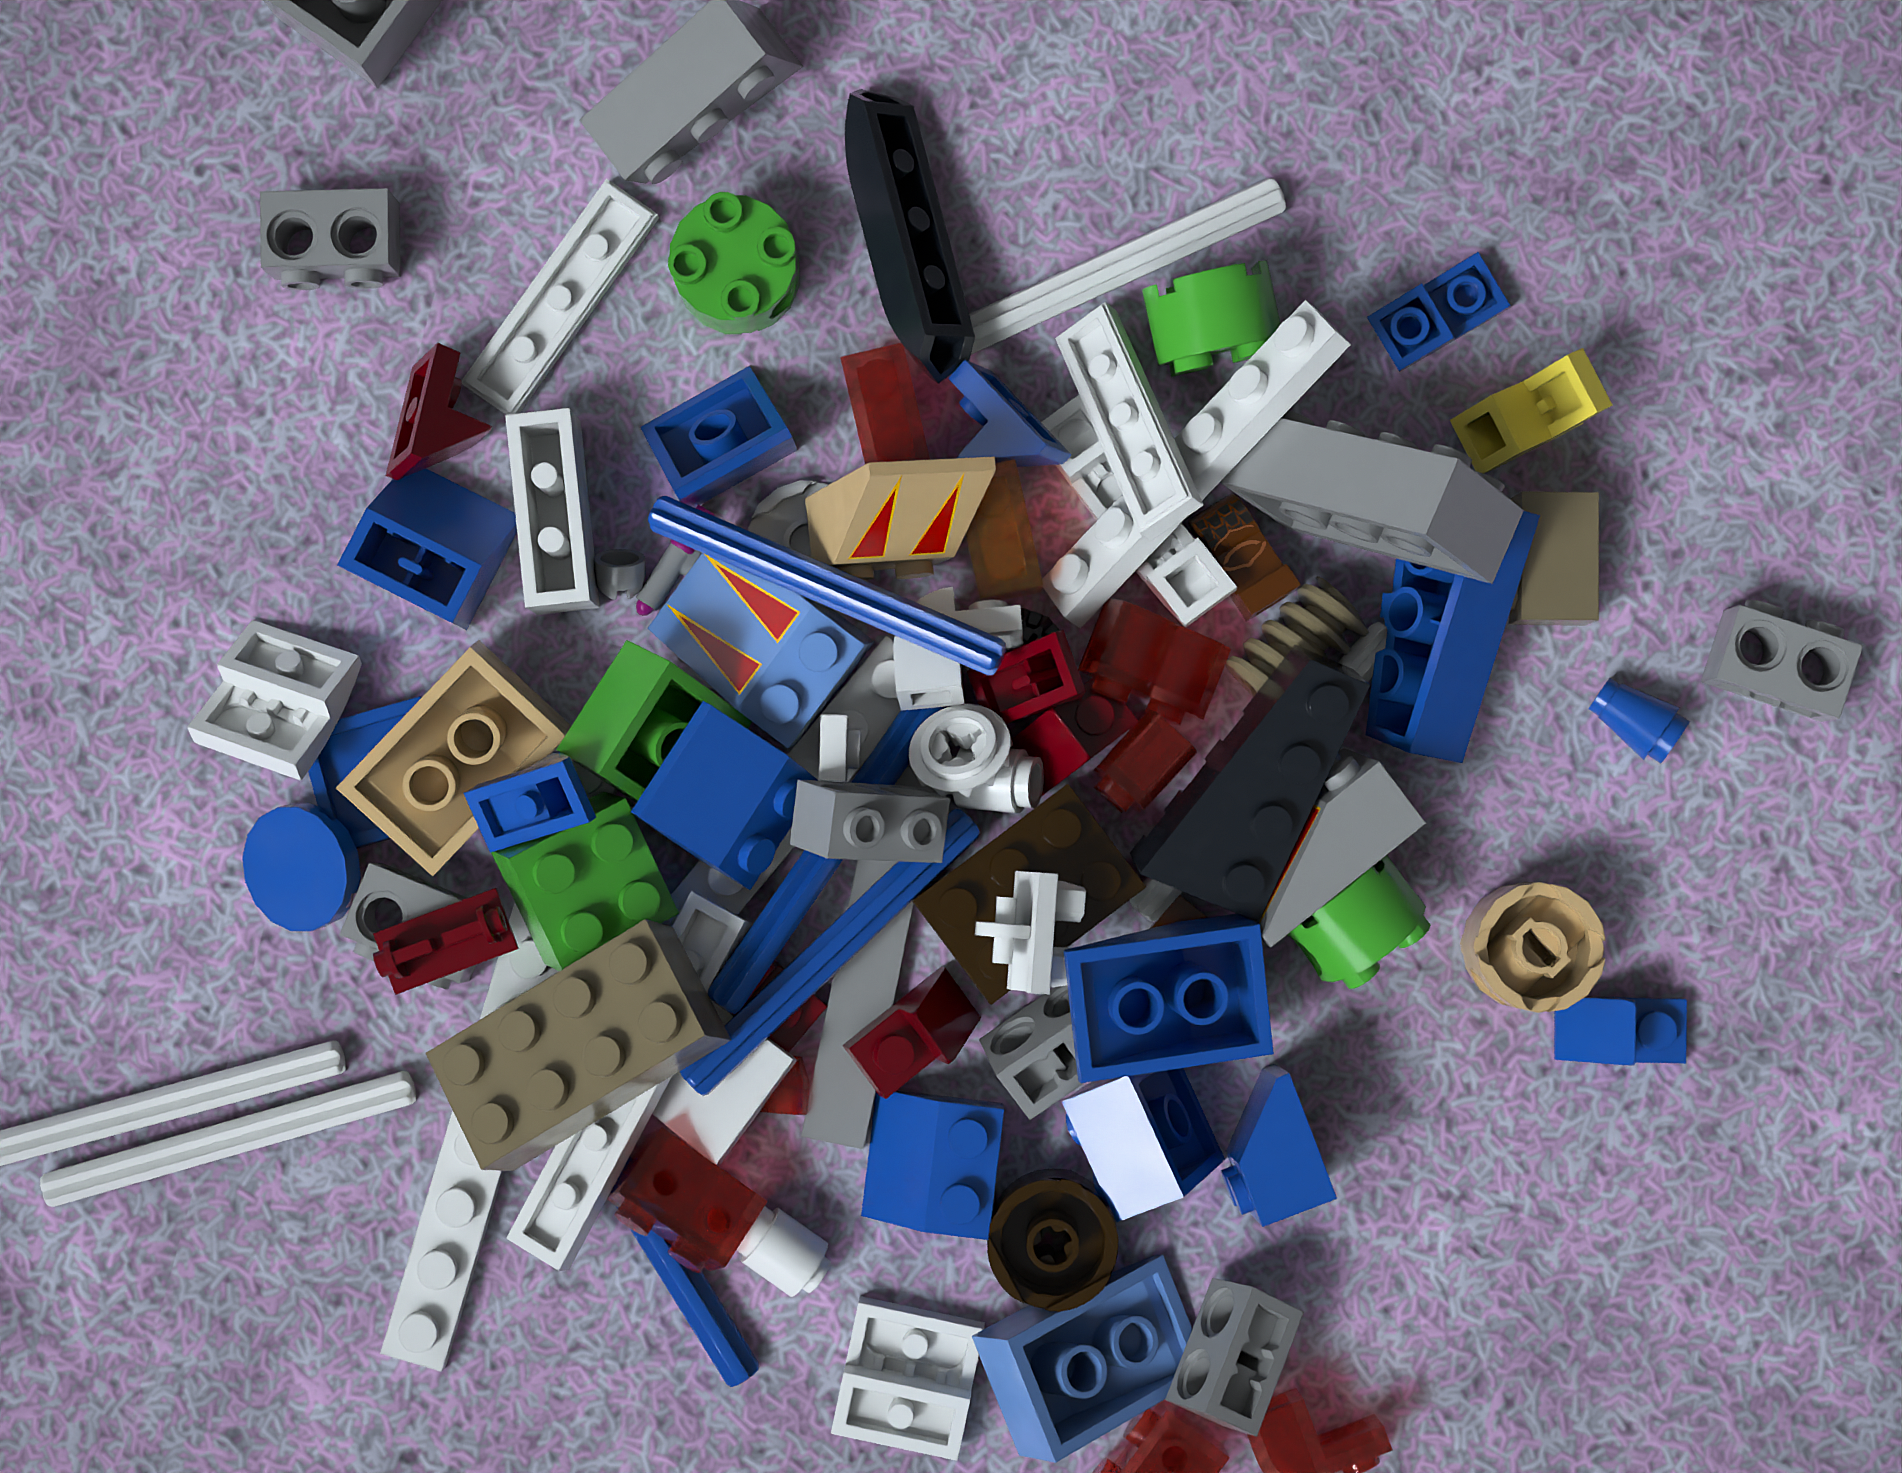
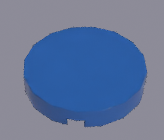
[242,803,361,931]

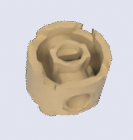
[1460,882,1606,1013]

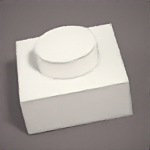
[819,715,861,782]

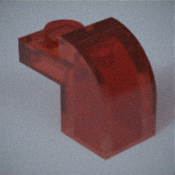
[1245,1388,1393,1473]

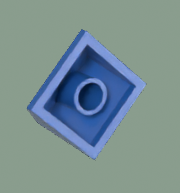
[640,366,797,508]

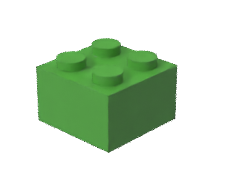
[556,640,752,803]
[491,791,679,972]

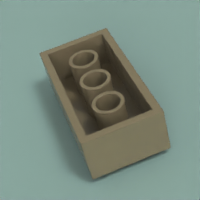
[425,919,731,1171]

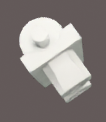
[975,871,1086,995]

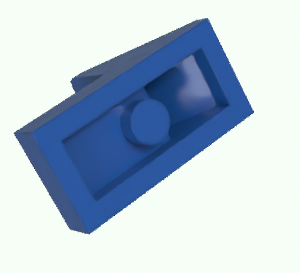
[948,359,1072,469]
[463,751,597,853]
[1554,996,1687,1066]

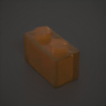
[964,459,1043,601]

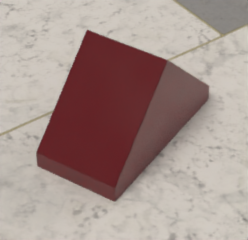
[967,630,1086,725]

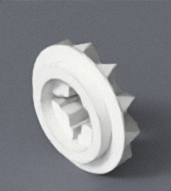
[909,704,1013,798]

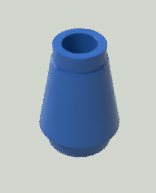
[1588,678,1690,764]

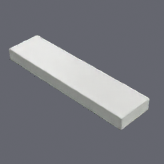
[462,178,659,415]
[1055,302,1204,541]

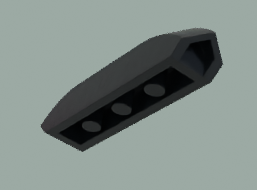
[845,89,975,384]

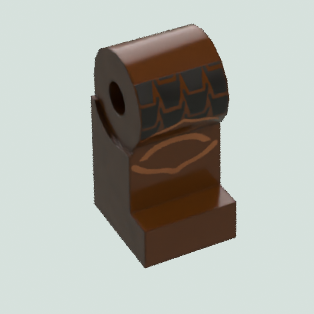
[1188,493,1301,622]

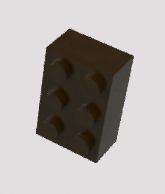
[912,784,1146,1005]

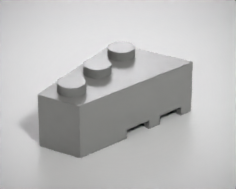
[580,0,804,184]

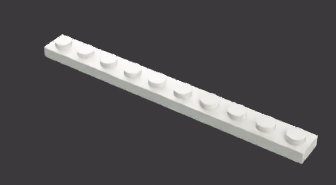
[380,760,617,1372]

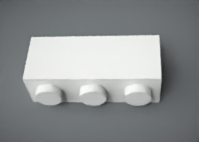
[505,408,600,615]

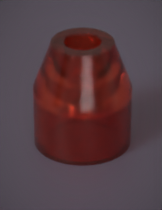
[760,1055,810,1115]

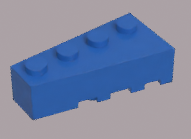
[1365,511,1540,763]

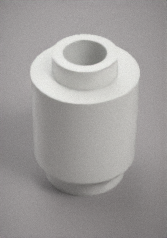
[948,748,1044,813]
[731,1204,831,1297]

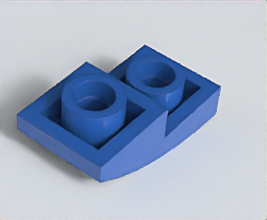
[1367,252,1511,372]

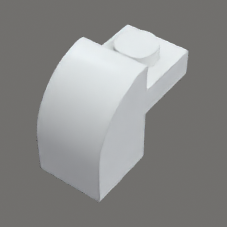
[893,587,1024,711]

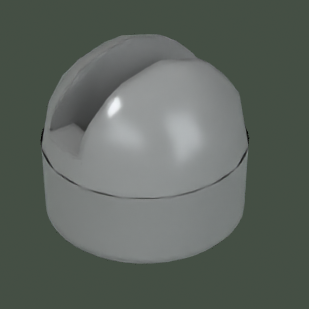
[594,549,646,600]

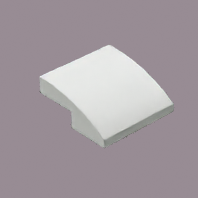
[187,620,362,781]
[652,1001,797,1165]
[831,1296,985,1461]

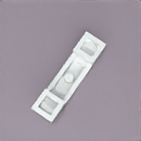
[1041,395,1237,628]

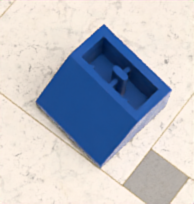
[337,469,517,630]

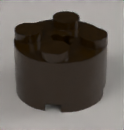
[987,1169,1119,1312]

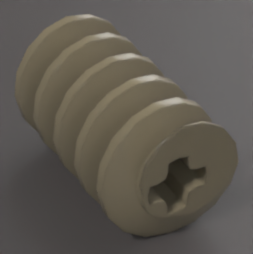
[1225,576,1369,697]

